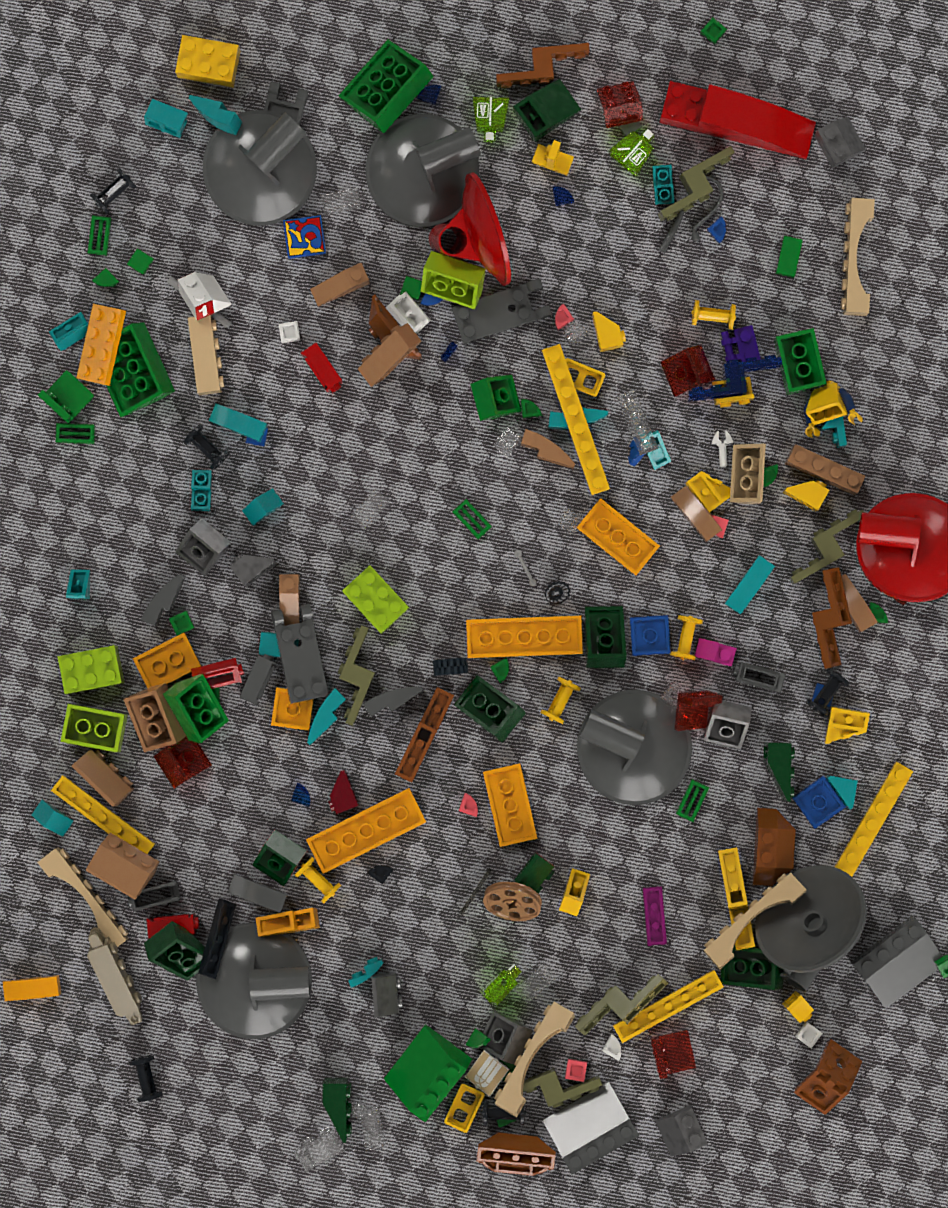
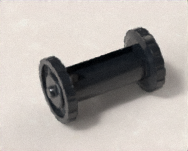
[90,168,136,214]
[183,424,230,470]
[805,669,850,717]
[128,1055,163,1102]
[481,1099,526,1126]

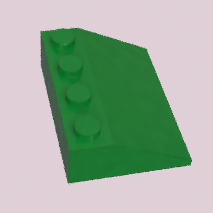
[338,39,434,133]
[106,322,175,417]
[384,1024,472,1122]

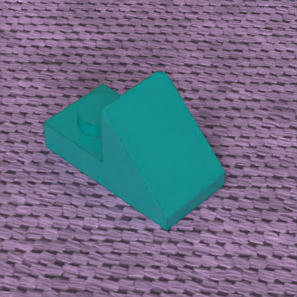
[820,416,847,448]
[641,430,671,470]

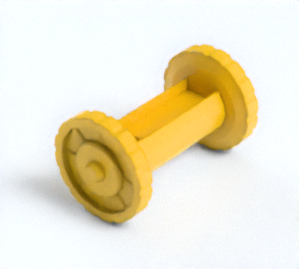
[691,300,736,330]
[670,615,703,660]
[540,677,581,724]
[295,857,341,904]

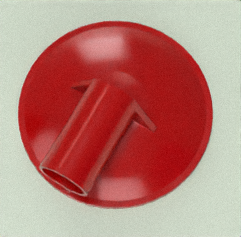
[429,172,511,286]
[856,493,948,602]

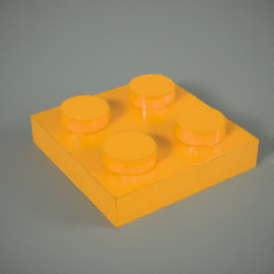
[271,687,314,731]

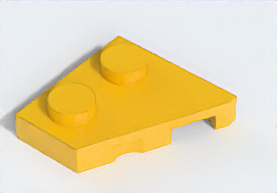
[685,471,730,513]
[824,706,870,744]

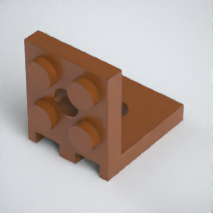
[794,1039,862,1115]

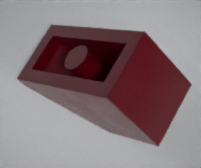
[328,770,359,814]

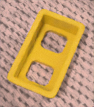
[565,358,605,397]
[444,1084,485,1133]

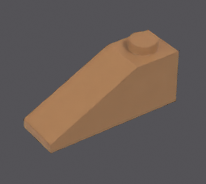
[310,263,370,307]
[279,574,300,626]

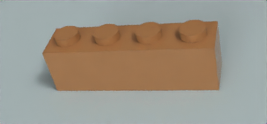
[358,323,422,387]
[785,444,865,495]

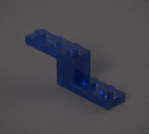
[687,355,782,402]

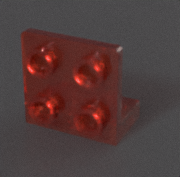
[597,81,643,128]
[674,690,723,731]
[650,1030,696,1079]

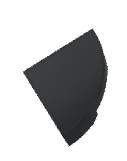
[367,865,394,884]

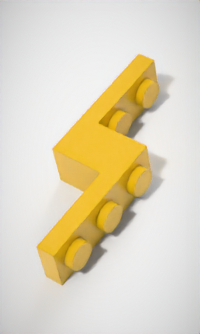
[718,847,755,950]

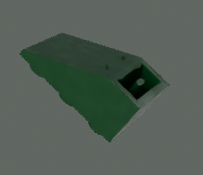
[513,79,582,142]
[763,742,795,802]
[322,1078,352,1143]

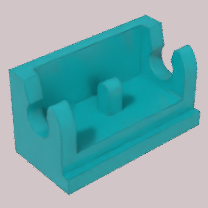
[144,99,188,138]

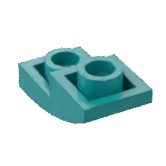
[652,164,674,205]
[191,470,212,511]
[348,957,384,988]

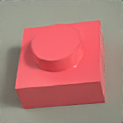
[565,1059,587,1082]

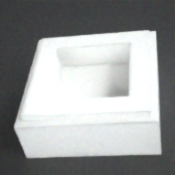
[278,321,301,344]
[795,1021,823,1049]

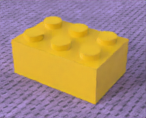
[175,35,241,88]

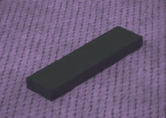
[198,899,236,979]

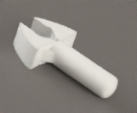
[712,430,733,467]

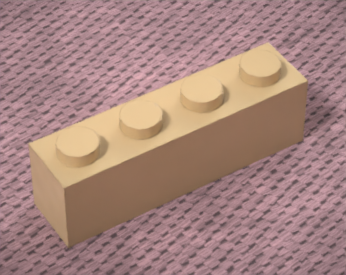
[188,315,225,396]

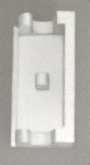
[386,292,431,334]

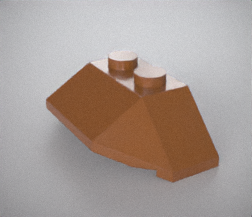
[368,295,422,360]
[753,808,796,886]
[476,1133,556,1176]

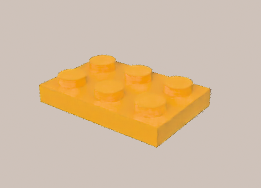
[132,633,201,688]

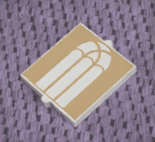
[465,1050,510,1097]

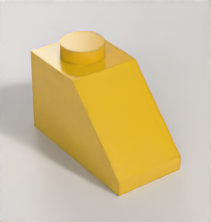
[592,311,626,352]
[783,480,830,512]
[559,868,590,916]
[782,991,814,1023]

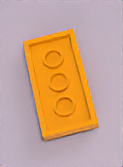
[76,304,126,386]
[576,498,660,576]
[483,763,537,847]

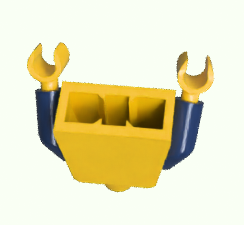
[804,380,863,438]

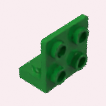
[38,370,94,423]

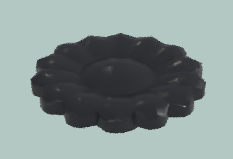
[544,581,571,605]

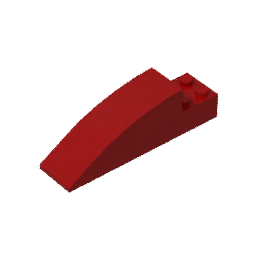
[659,81,816,159]

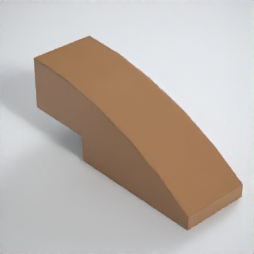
[521,429,575,469]
[670,486,722,542]
[841,574,878,633]

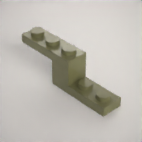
[658,146,735,221]
[789,509,864,585]
[337,625,375,726]
[575,974,668,1035]
[501,1068,602,1108]

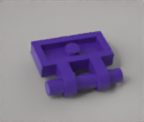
[721,325,761,370]

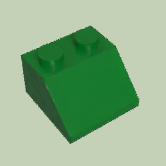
[470,375,521,421]

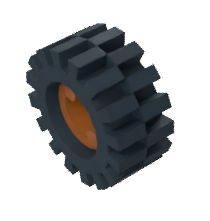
[433,658,468,676]

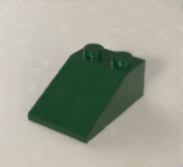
[585,606,627,668]
[454,675,526,743]
[144,921,205,981]
[721,946,784,990]

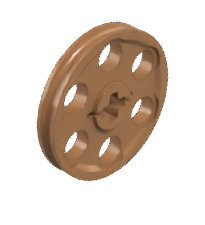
[483,882,542,921]

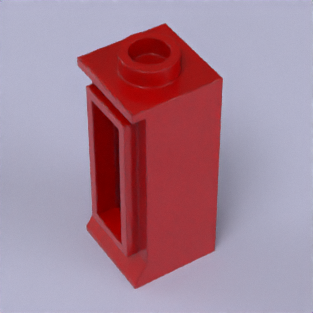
[301,343,343,393]
[191,658,244,689]
[146,913,199,939]

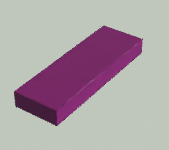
[642,886,667,946]

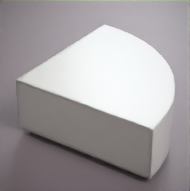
[602,1034,621,1061]

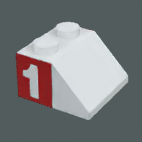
[177,272,231,321]

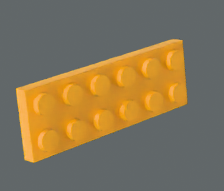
[466,616,583,658]
[306,788,426,874]

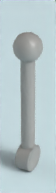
[514,550,537,586]

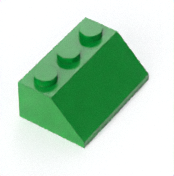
[774,328,827,395]
[163,674,229,743]

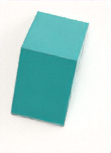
[242,488,284,526]
[66,569,90,599]
[825,775,858,810]
[31,799,74,837]

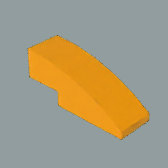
[256,908,320,937]
[2,975,61,1001]

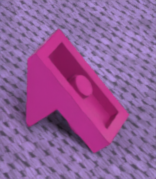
[694,638,737,667]

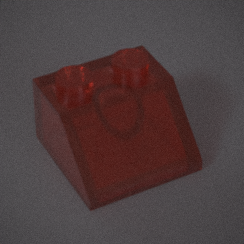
[660,345,715,397]
[153,736,212,789]

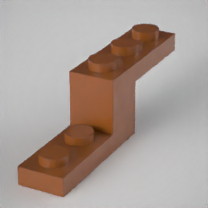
[496,43,590,88]
[812,567,852,669]
[395,687,454,783]

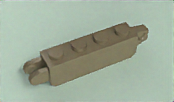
[87,927,143,1025]

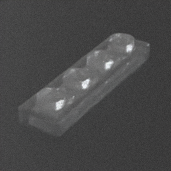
[616,389,658,455]

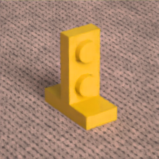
[532,140,574,176]

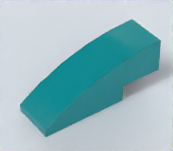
[189,95,242,135]
[208,404,268,443]
[548,408,608,429]
[725,555,775,614]
[307,688,347,745]

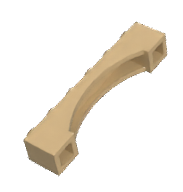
[841,198,875,316]
[37,847,129,947]
[704,872,807,969]
[494,1002,575,1118]

